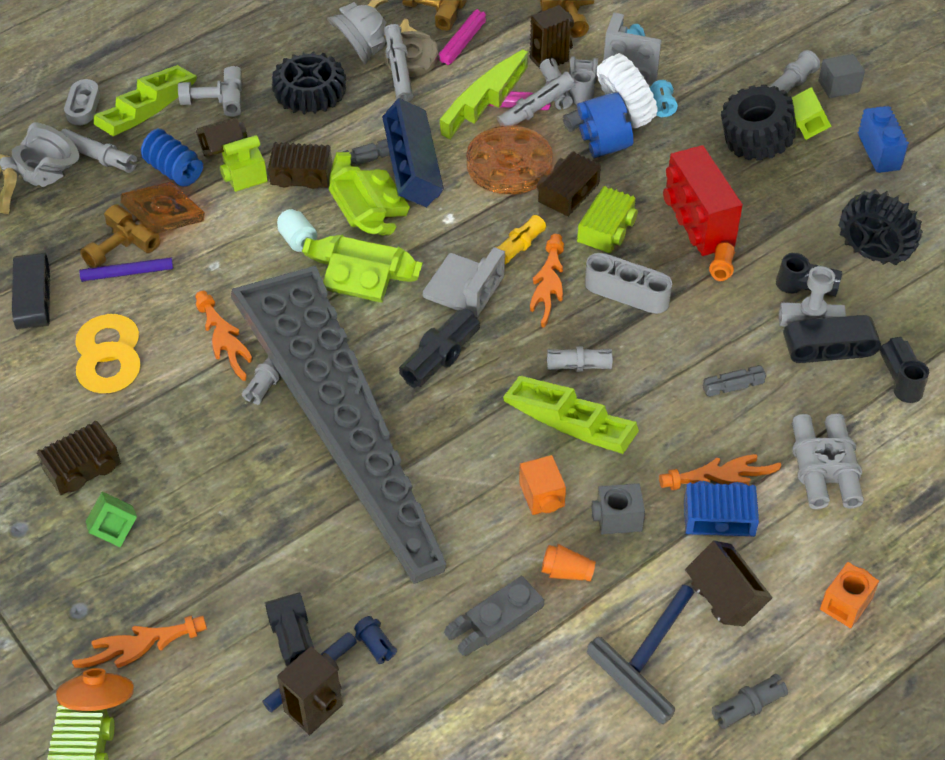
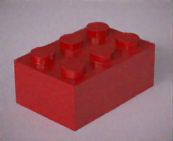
[663,145,743,256]

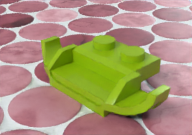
[329,152,410,236]
[302,235,423,303]

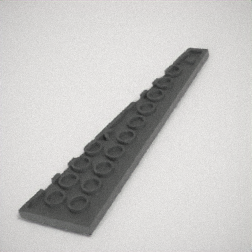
[231,266,447,584]

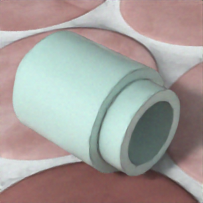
[277,209,317,252]

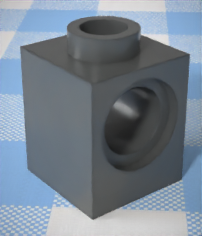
[591,483,645,534]

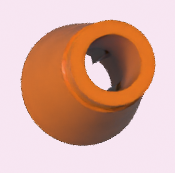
[541,544,596,582]

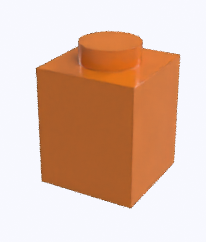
[519,455,566,515]

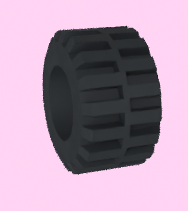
[721,85,797,161]

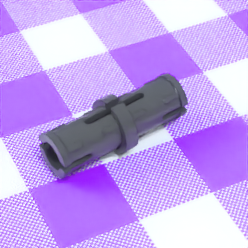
[712,674,788,729]

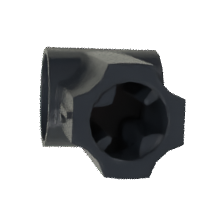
[776,252,842,297]
[880,337,930,403]
[265,592,314,666]

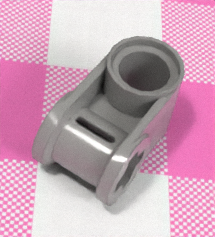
[569,56,598,104]

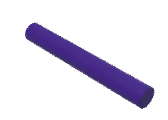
[79,257,174,282]

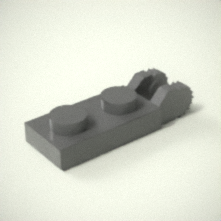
[444,575,544,656]

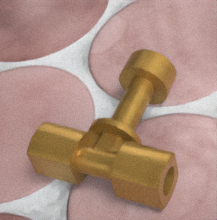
[402,0,467,31]
[540,0,594,38]
[80,204,160,268]

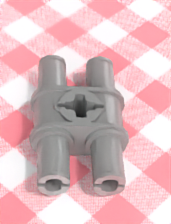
[792,413,864,509]

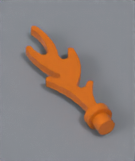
[530,234,564,327]
[195,291,252,381]
[659,454,781,490]
[72,615,207,668]

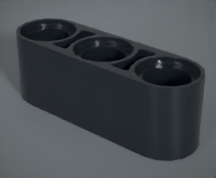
[12,253,50,330]
[783,315,881,363]

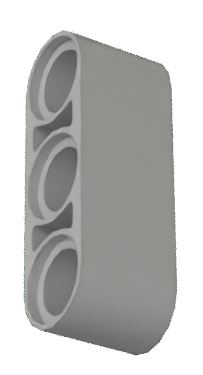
[585,253,672,314]

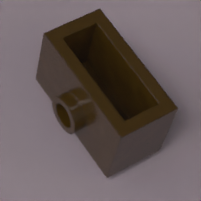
[685,540,773,627]
[277,646,343,736]

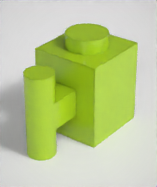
[792,87,832,140]
[220,135,268,192]

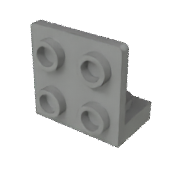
[603,12,662,85]
[423,247,505,318]

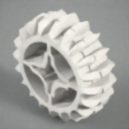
[597,53,658,128]

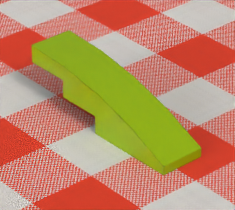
[440,49,528,140]
[94,65,197,136]
[503,376,639,454]

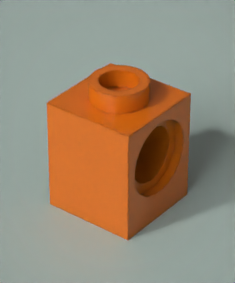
[820,562,880,629]

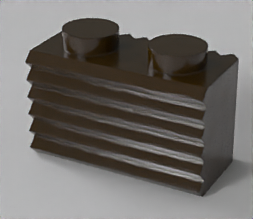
[529,5,574,69]
[196,118,247,156]
[268,142,332,189]
[537,151,601,217]
[37,421,121,496]

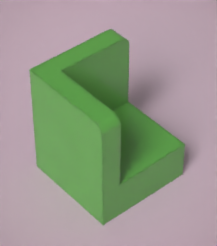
[86,491,137,547]

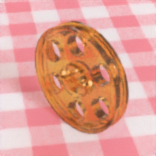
[466,126,553,194]

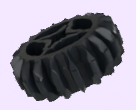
[272,51,346,115]
[838,189,923,265]

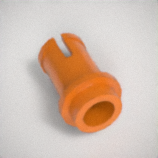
[709,243,735,281]

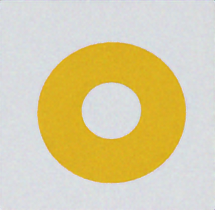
[75,314,139,362]
[76,341,140,393]

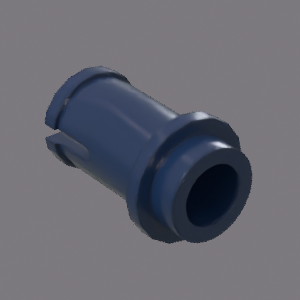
[354,616,397,664]

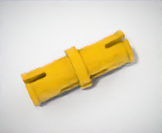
[496,215,546,264]

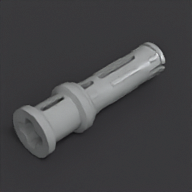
[769,50,820,93]

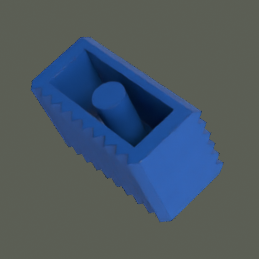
[857,106,909,173]
[684,481,759,537]

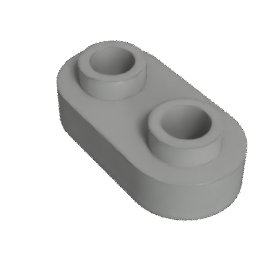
[64,79,100,126]

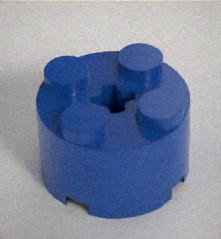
[577,92,634,159]

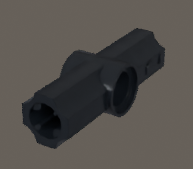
[399,308,480,388]

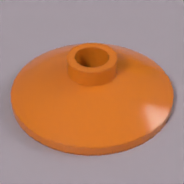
[56,668,134,711]

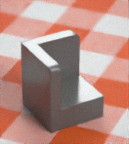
[818,54,865,98]

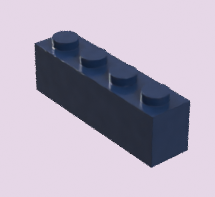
[382,98,444,208]

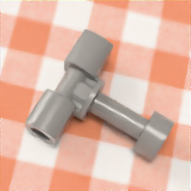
[178,66,242,116]
[779,266,846,327]

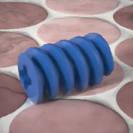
[141,128,204,187]

